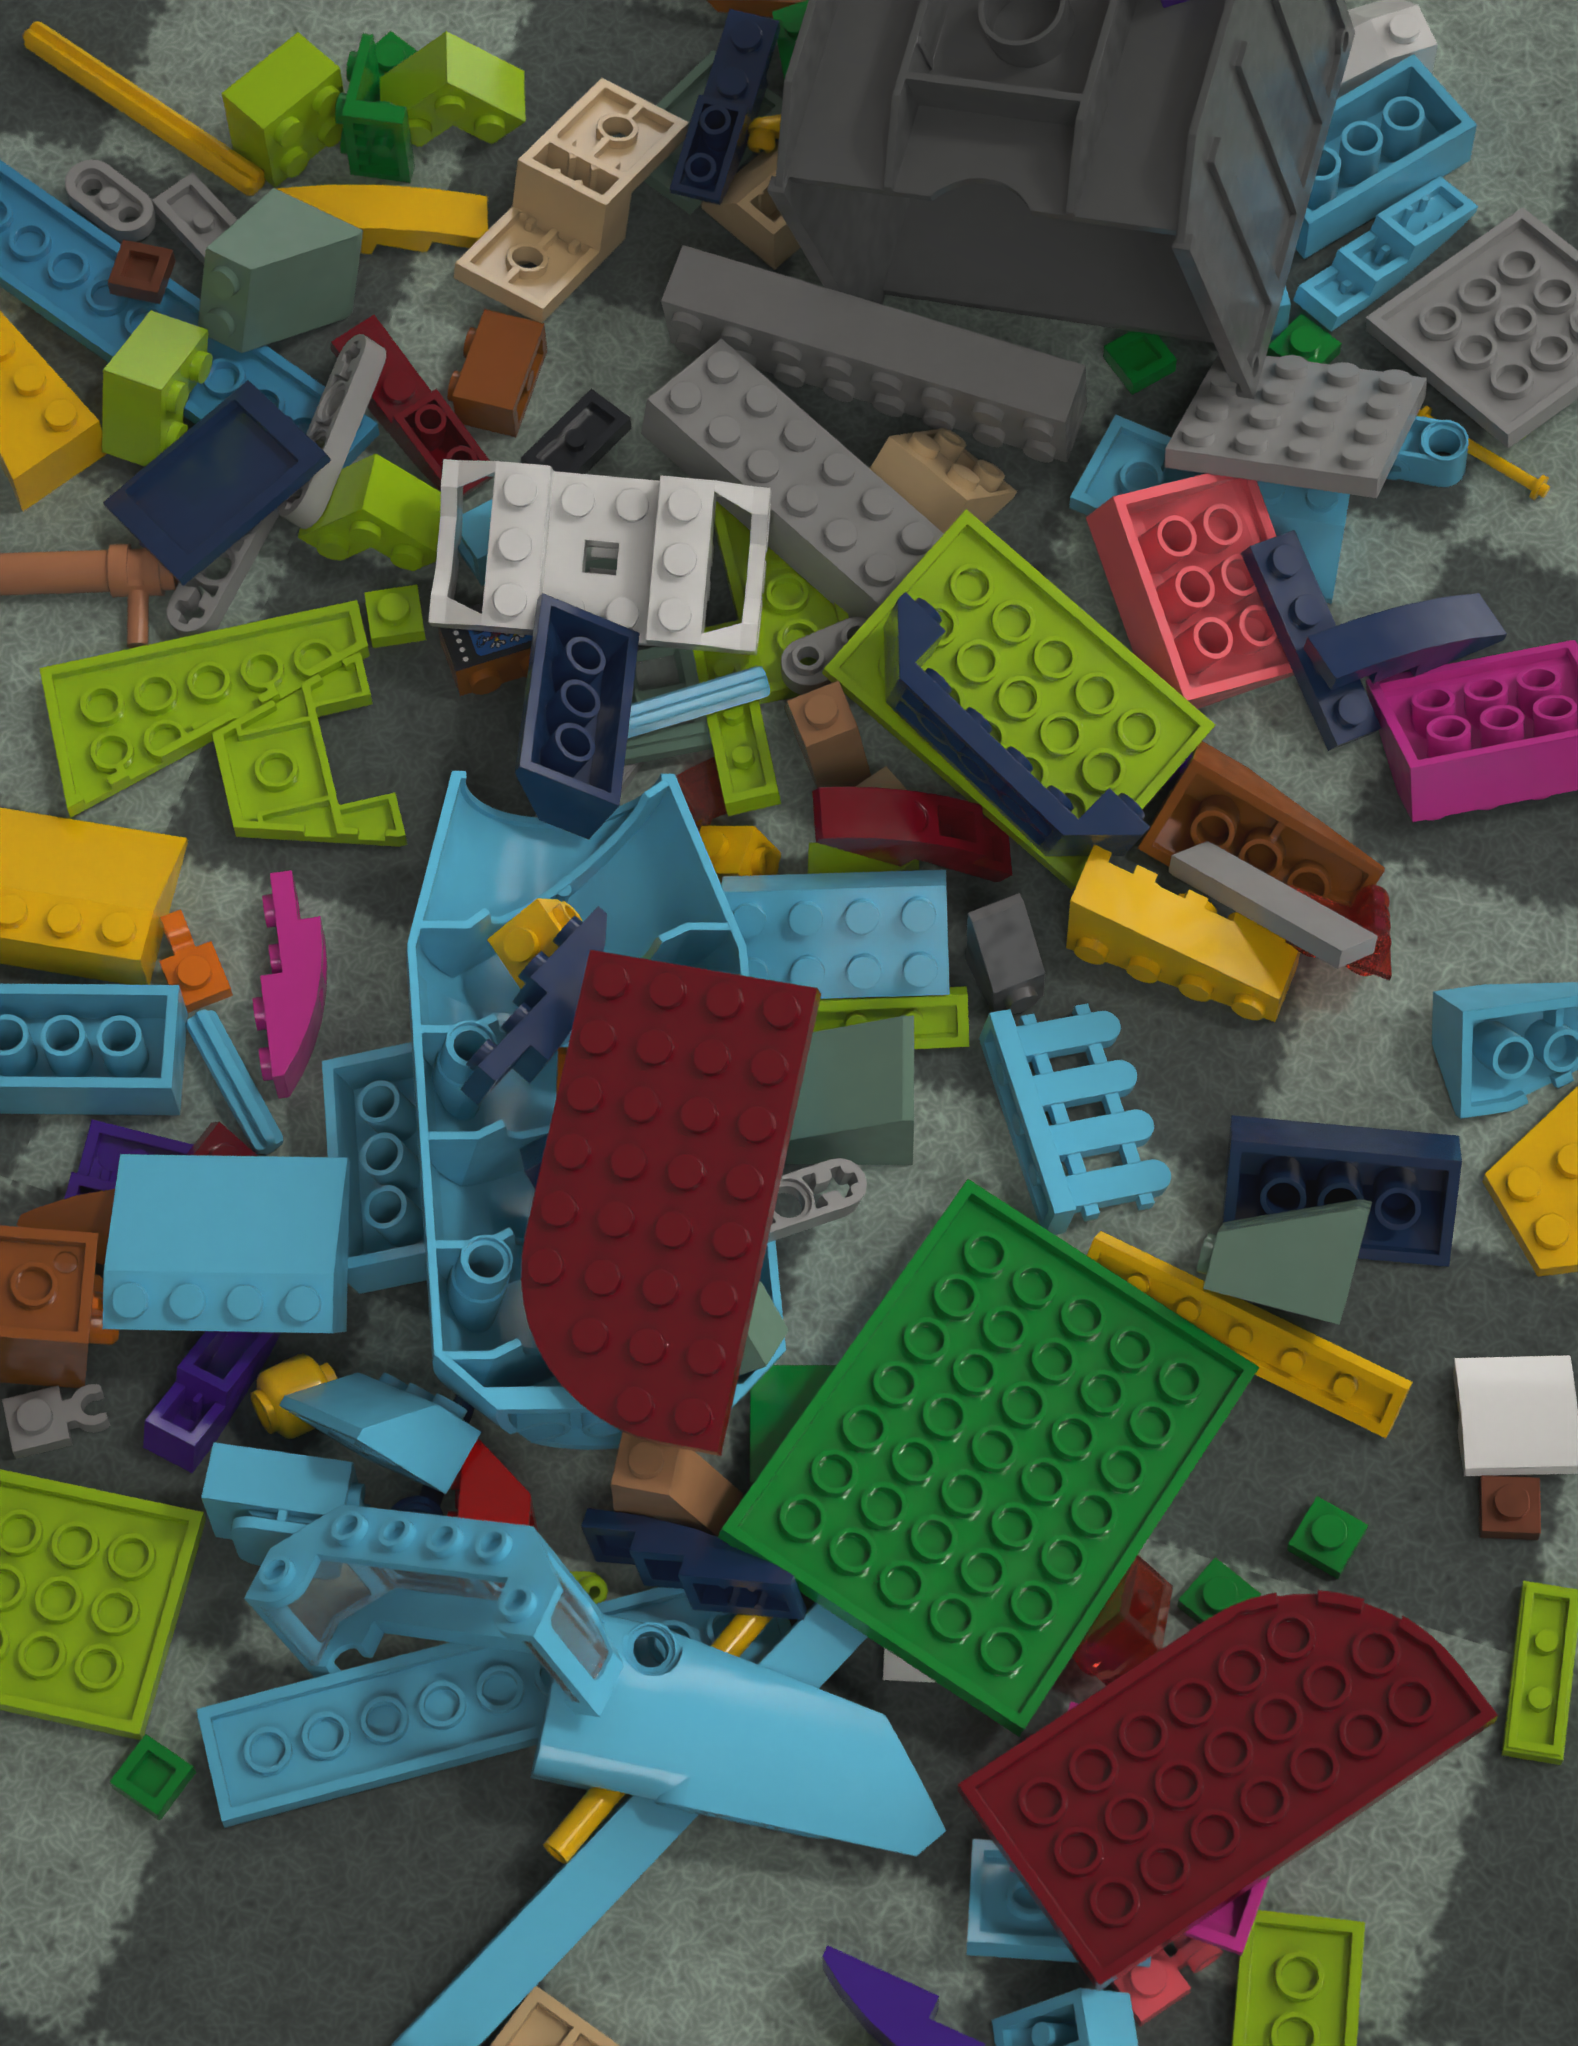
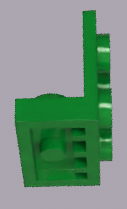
[335,33,415,183]

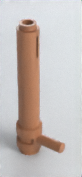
[0,544,179,648]

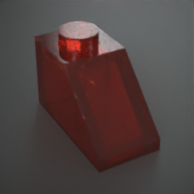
[1072,1555,1173,1686]

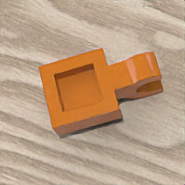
[159,909,233,1013]

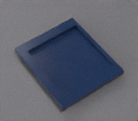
[103,380,331,586]

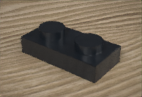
[521,388,632,474]

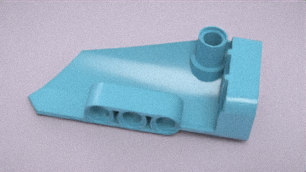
[531,1614,946,1857]

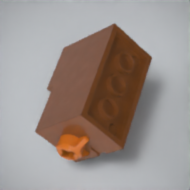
[0,1225,119,1388]

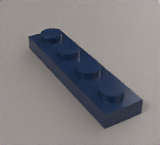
[1241,530,1381,751]

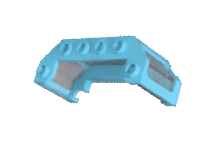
[244,1504,624,1717]

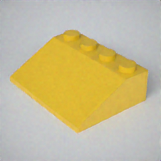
[0,808,188,985]

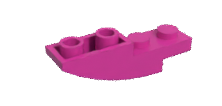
[252,870,328,1099]

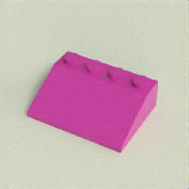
[1366,640,1578,822]

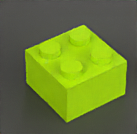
[221,32,344,188]

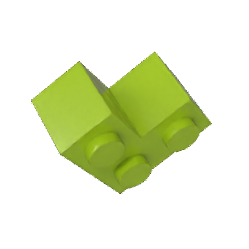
[380,31,526,147]
[102,310,213,467]
[298,453,441,572]

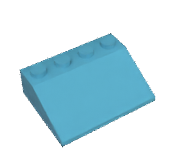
[102,1154,350,1333]

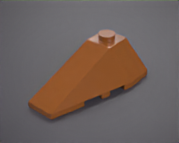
[1138,741,1385,916]

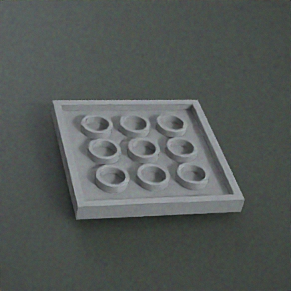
[1366,207,1578,449]
[1165,354,1427,498]

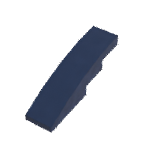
[1303,593,1507,691]
[581,1508,807,1620]

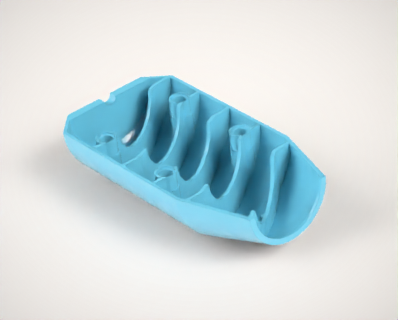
[406,771,786,1450]

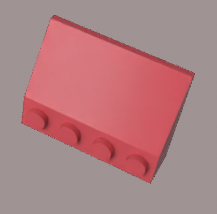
[1085,473,1294,709]

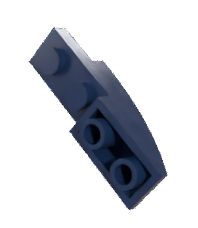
[670,9,781,205]
[460,906,607,1105]

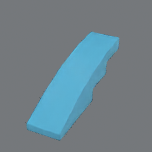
[1293,176,1478,332]

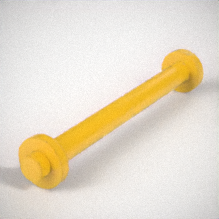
[1417,406,1550,500]

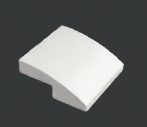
[1453,1355,1578,1476]

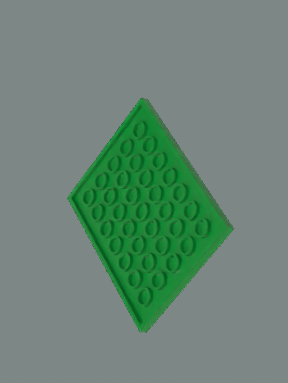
[718,1179,1259,1737]

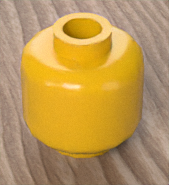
[251,1353,338,1439]

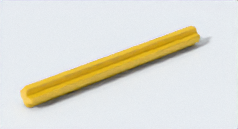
[22,21,266,196]

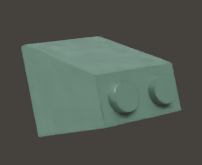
[198,188,363,353]
[785,1016,914,1165]
[1196,1199,1372,1325]

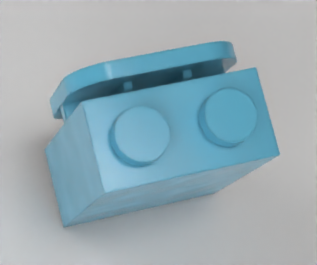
[201,1442,371,1575]

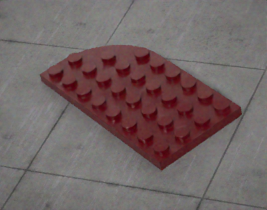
[521,950,821,1456]
[957,1590,1498,1991]

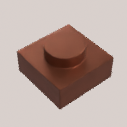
[107,240,176,304]
[1479,1475,1541,1540]

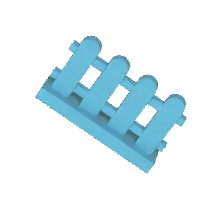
[979,1003,1171,1235]

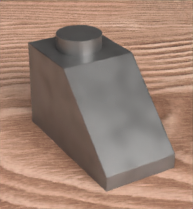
[966,893,1045,1014]

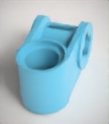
[1386,416,1468,487]

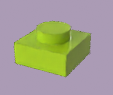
[364,585,426,648]

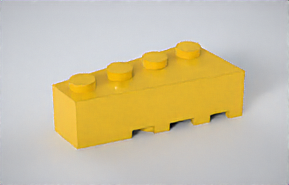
[0,311,107,511]
[1066,844,1301,1022]

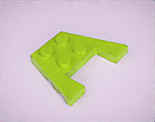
[212,653,408,847]

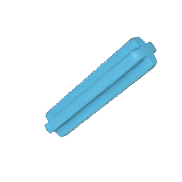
[627,666,770,739]
[186,1009,283,1155]

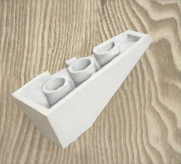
[1337,0,1438,99]

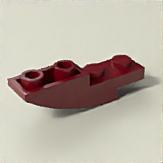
[330,315,494,497]
[812,787,1012,882]

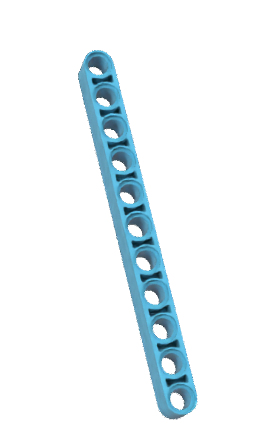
[390,1602,867,2046]

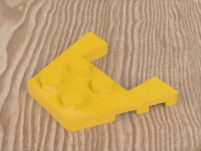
[1482,1086,1578,1277]

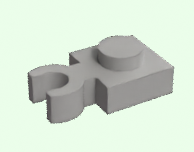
[2,1384,111,1459]

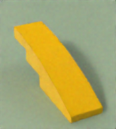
[275,185,488,254]

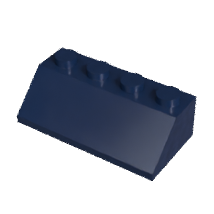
[515,593,640,840]
[1222,1115,1462,1267]

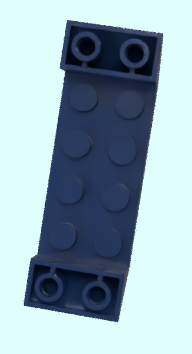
[884,592,1150,856]

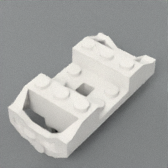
[428,459,772,655]

